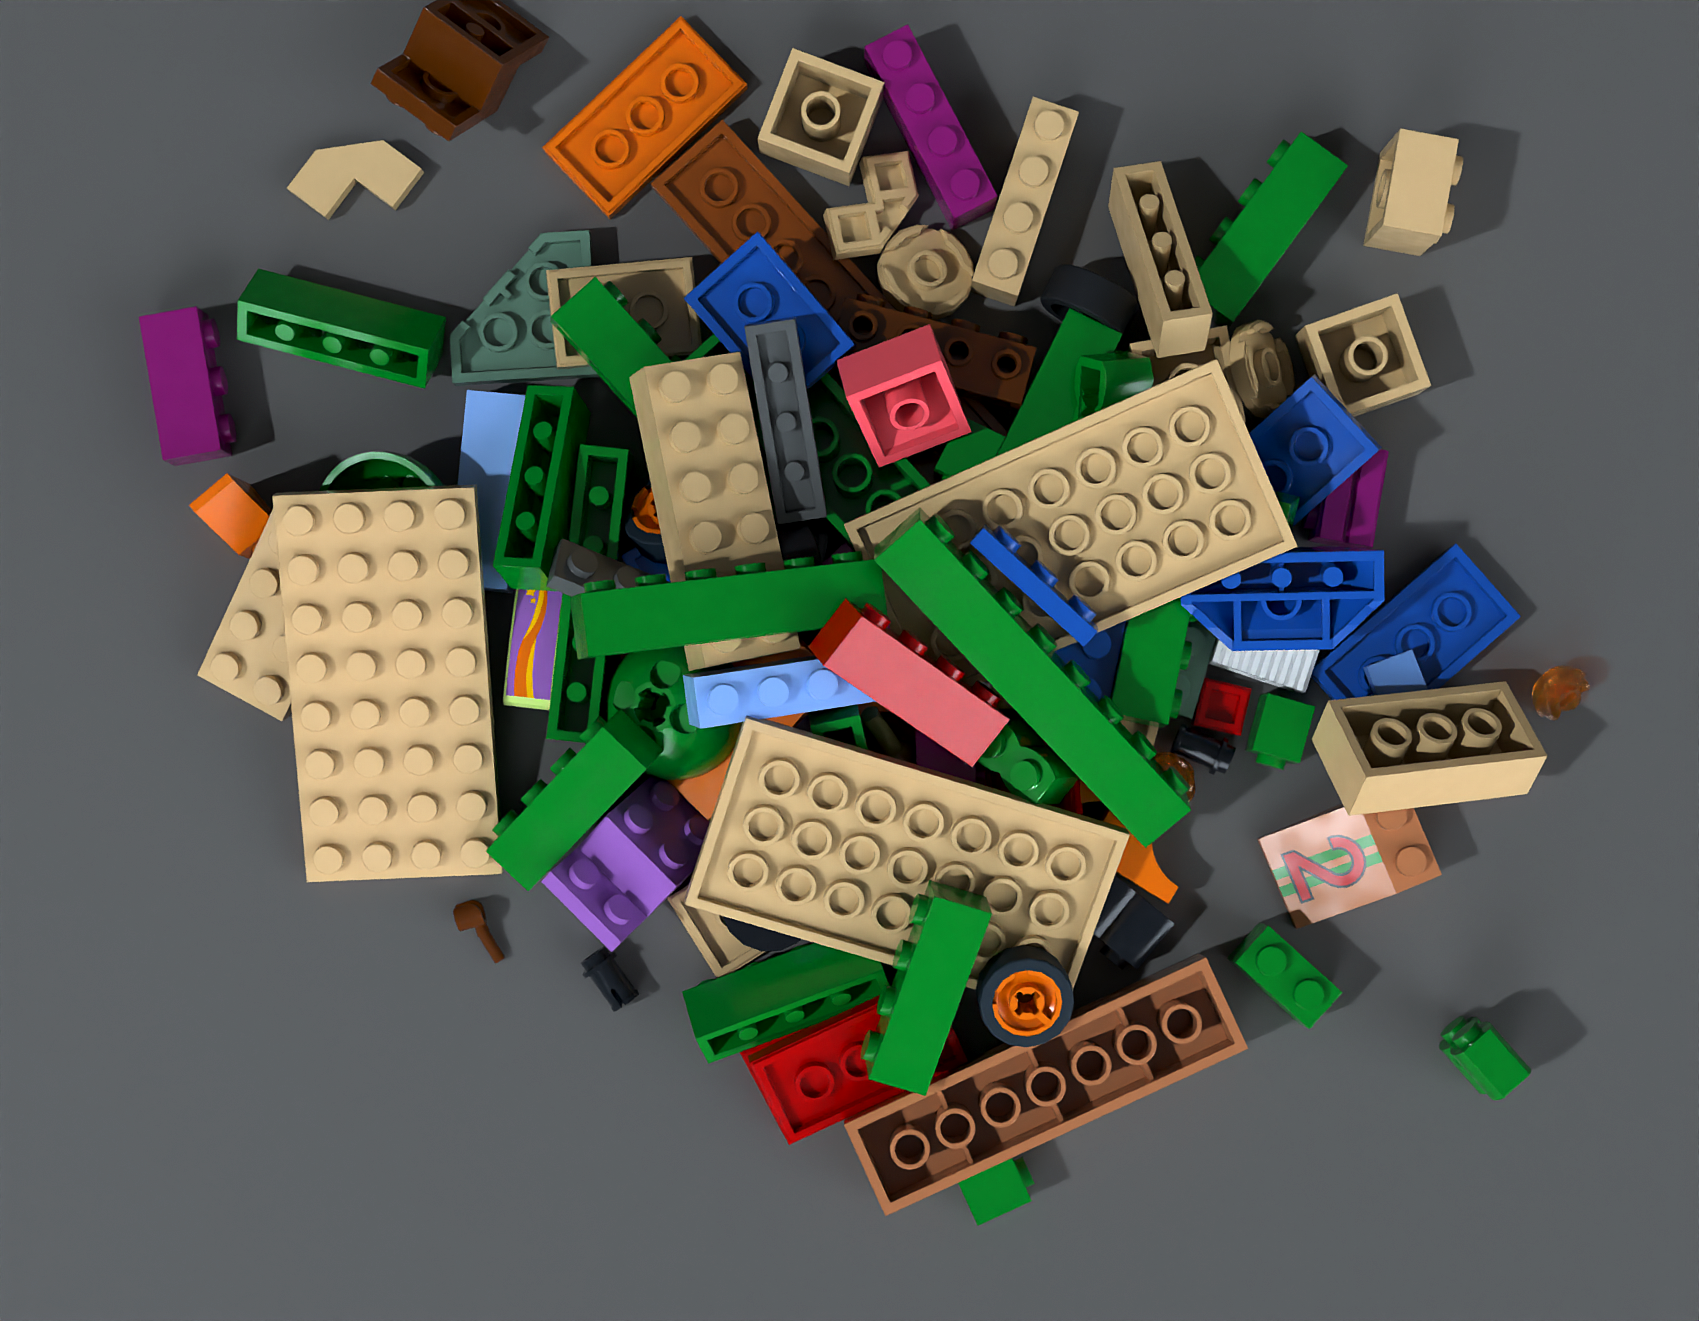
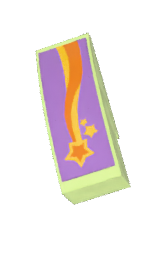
[503,589,563,710]

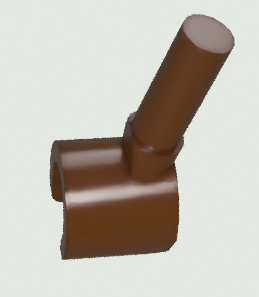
[453,900,505,963]

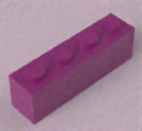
[864,24,998,231]

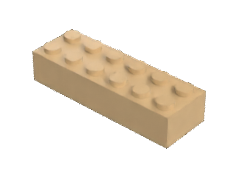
[629,352,800,671]

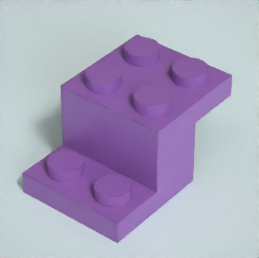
[541,776,710,952]

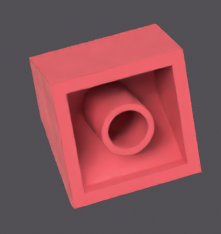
[836,324,972,468]

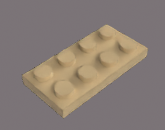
[197,509,292,721]

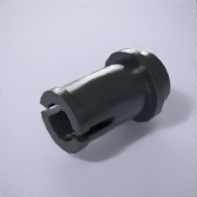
[1170,724,1236,775]
[581,946,639,1012]

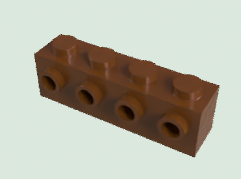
[838,294,1036,412]

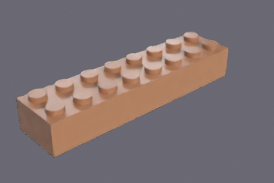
[844,954,1248,1216]

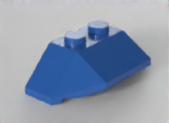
[1181,546,1385,651]

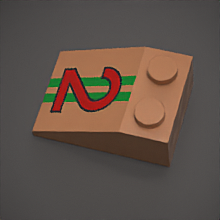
[1257,804,1442,929]

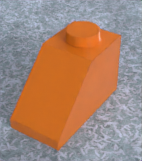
[189,473,272,559]

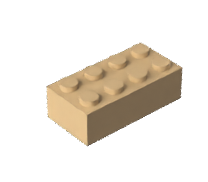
[1312,681,1547,816]

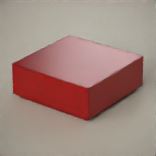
[1191,678,1252,736]

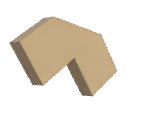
[287,140,424,220]
[823,151,919,260]

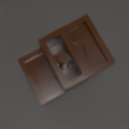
[370,0,549,141]

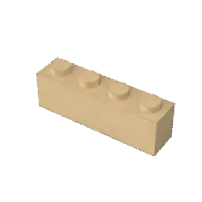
[970,97,1079,306]
[1108,161,1213,358]

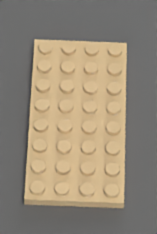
[844,359,1298,686]
[272,484,504,882]
[685,716,1130,1003]

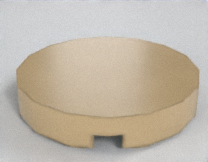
[877,225,974,321]
[1229,320,1295,419]

